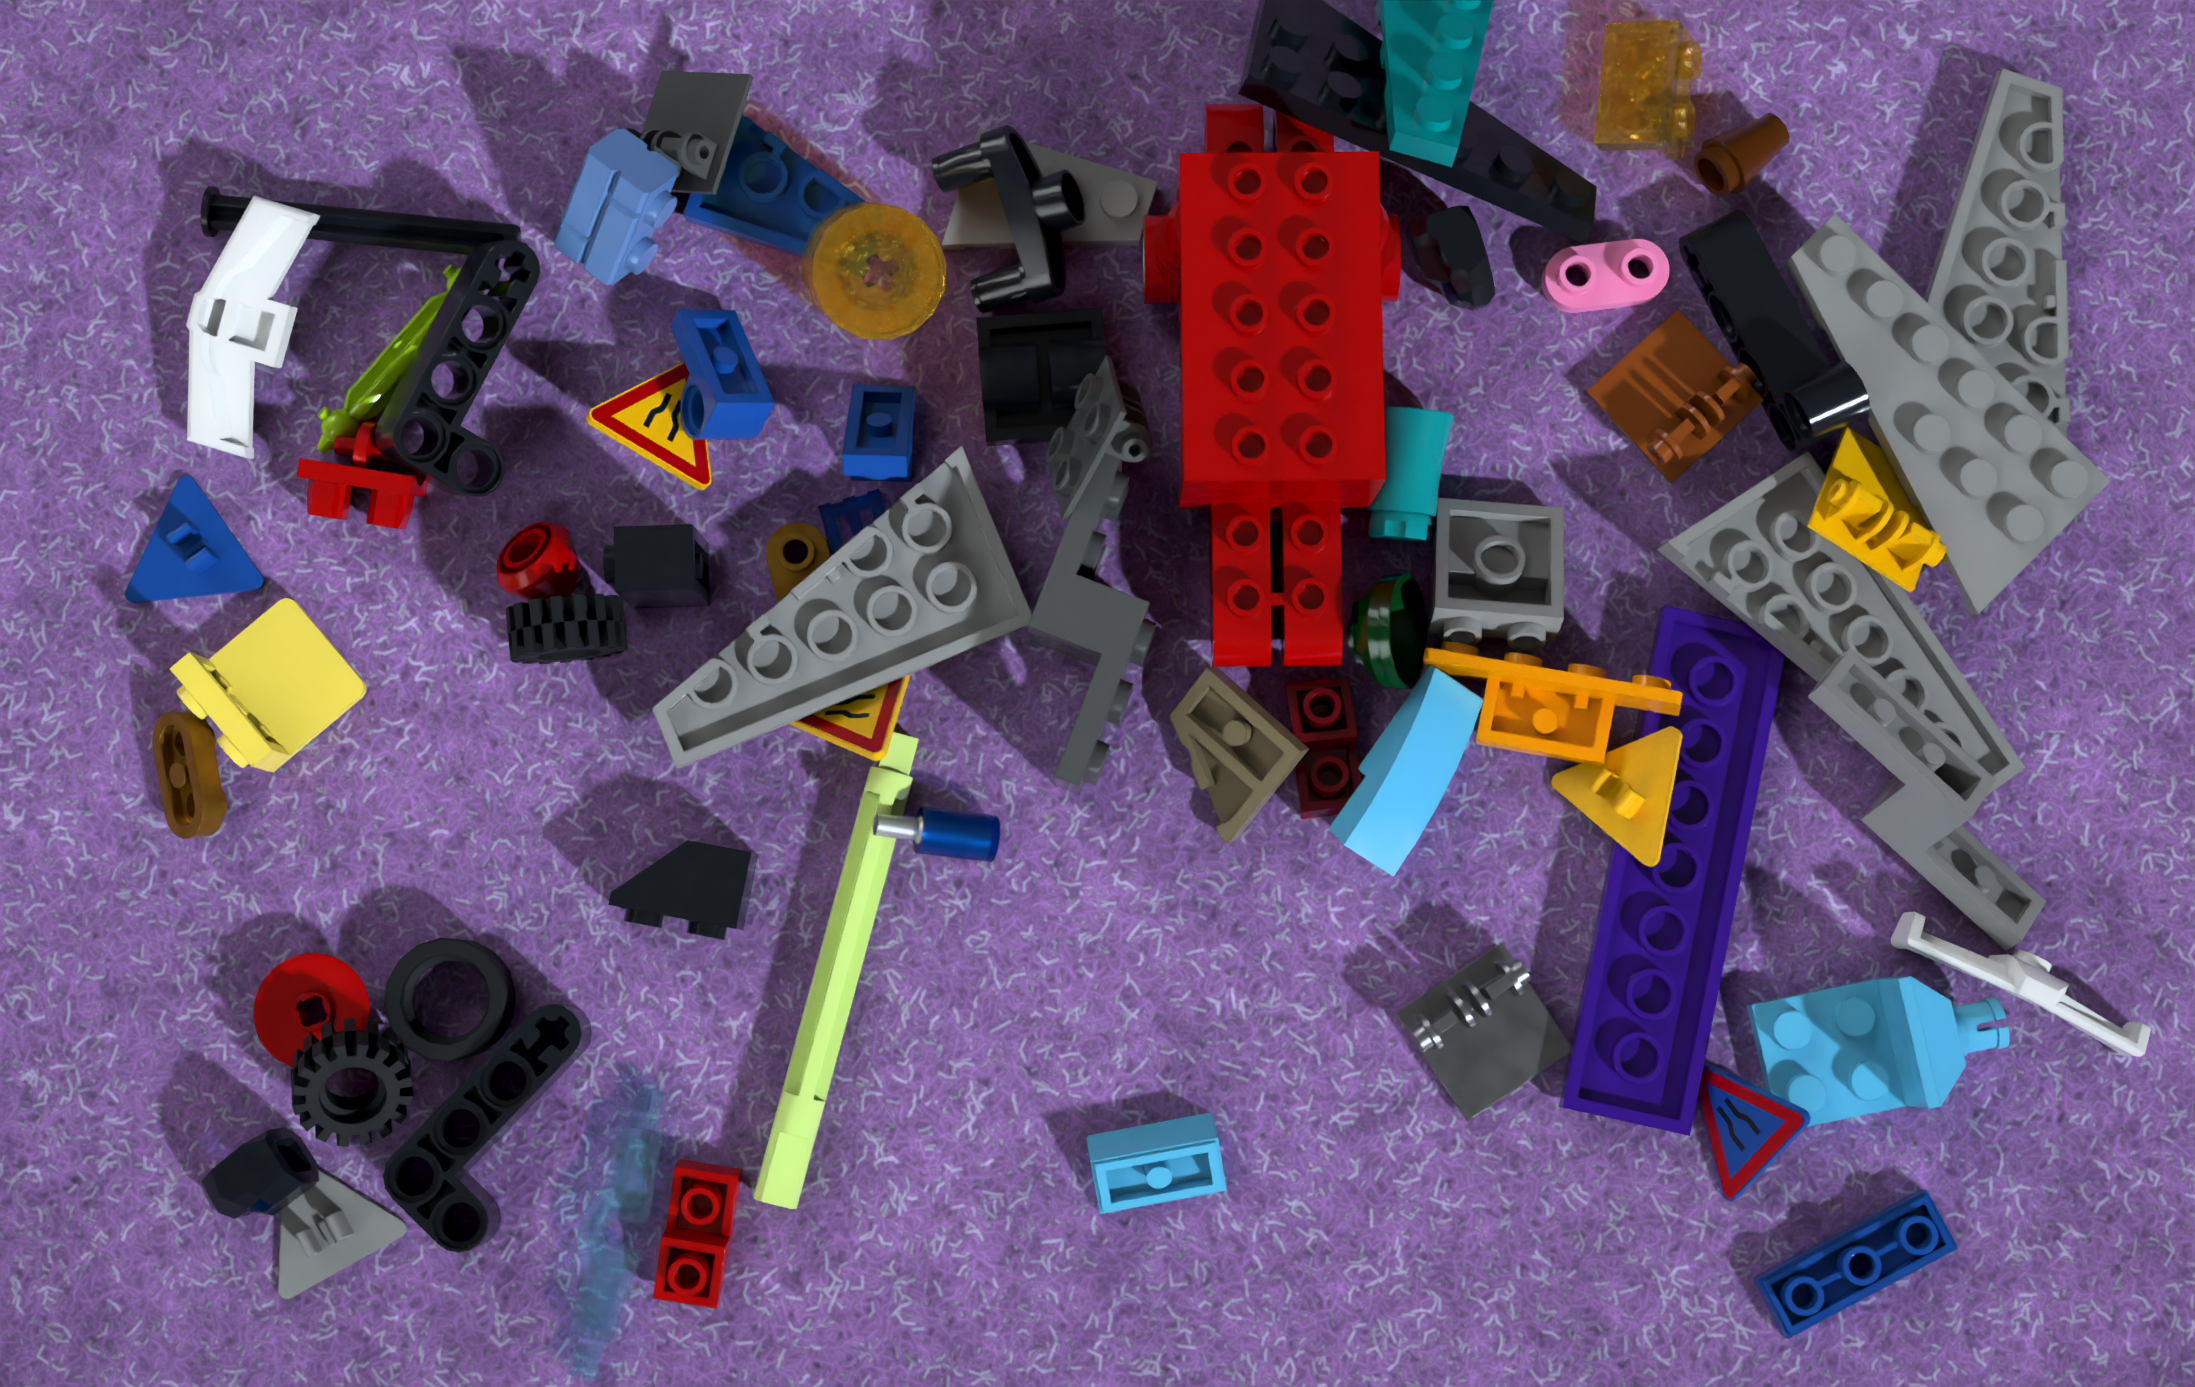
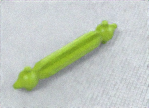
[316,264,485,454]

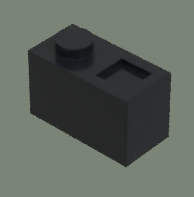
[603,524,710,609]

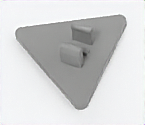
[278,1168,407,1299]

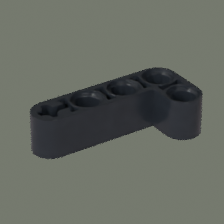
[1679,209,1870,453]
[375,240,540,497]
[383,1004,592,1253]

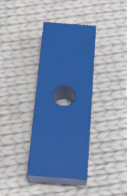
[1752,1189,1958,1339]

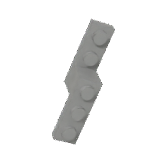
[1807,648,2047,951]

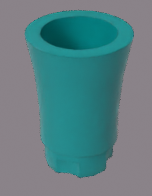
[1366,406,1455,542]

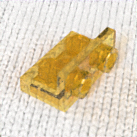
[1594,20,1702,159]

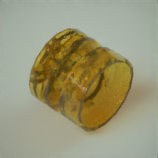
[801,201,947,340]

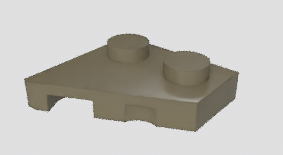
[1169,666,1309,844]

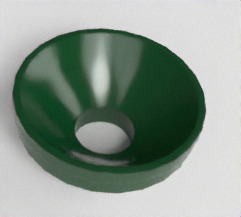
[1348,573,1427,690]

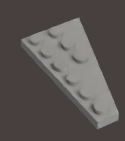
[1924,68,2071,438]
[1785,213,2111,617]
[652,446,1032,769]
[1657,451,2026,796]

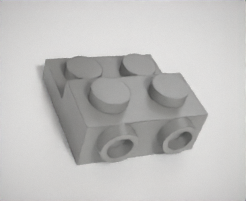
[1428,498,1564,651]

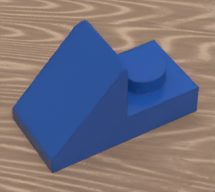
[842,384,915,482]

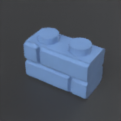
[553,128,679,285]

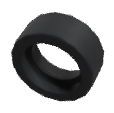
[384,938,516,1061]

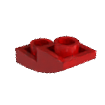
[653,1159,742,1309]

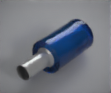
[873,806,1000,862]

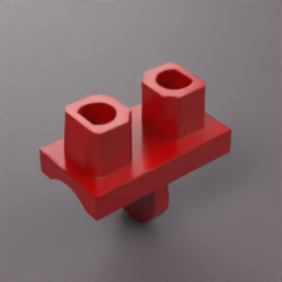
[297,421,428,529]

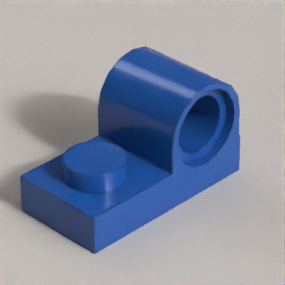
[670,309,775,440]

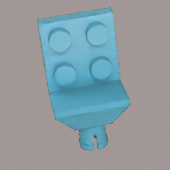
[1746,976,2010,1127]

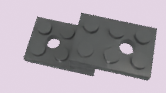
[1028,453,1157,795]

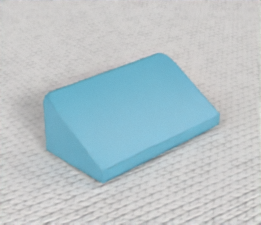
[1086,1113,1227,1214]

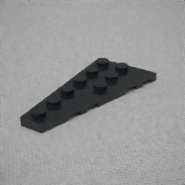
[1238,0,1597,243]

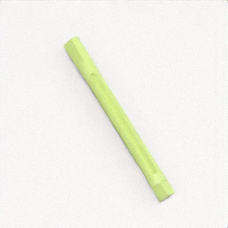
[753,732,919,1209]

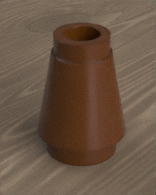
[1694,113,1789,196]

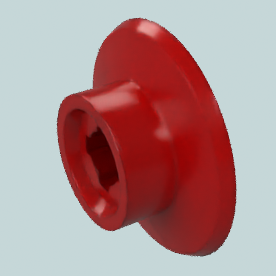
[253,953,370,1067]

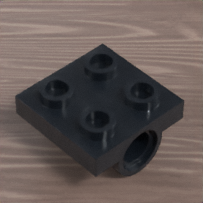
[976,308,1107,446]

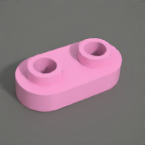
[1541,239,1670,313]

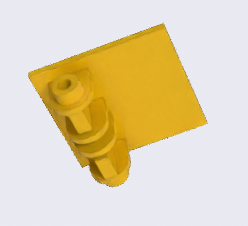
[1807,427,1947,593]

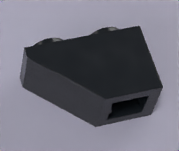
[608,840,758,940]

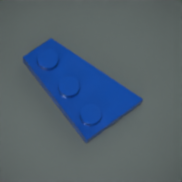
[683,114,884,278]

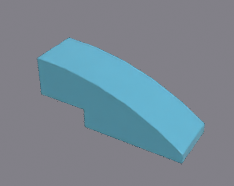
[1329,664,1483,877]

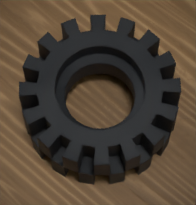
[506,594,627,664]
[291,1018,413,1147]

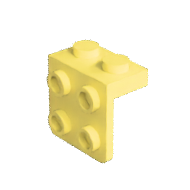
[170,598,367,773]

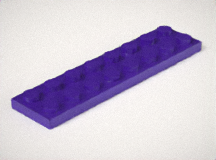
[1559,605,1785,1136]

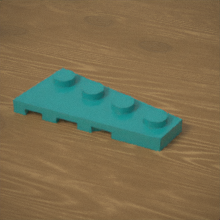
[1376,0,1494,167]

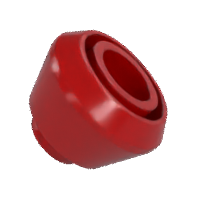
[496,522,580,601]

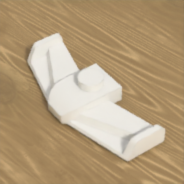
[186,196,320,459]
[1891,911,2151,1057]

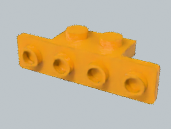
[1423,641,1683,767]

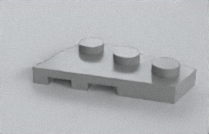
[942,128,1158,250]

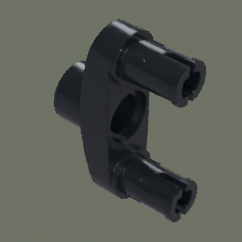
[932,125,1086,314]

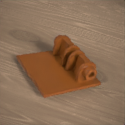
[1586,308,1764,484]

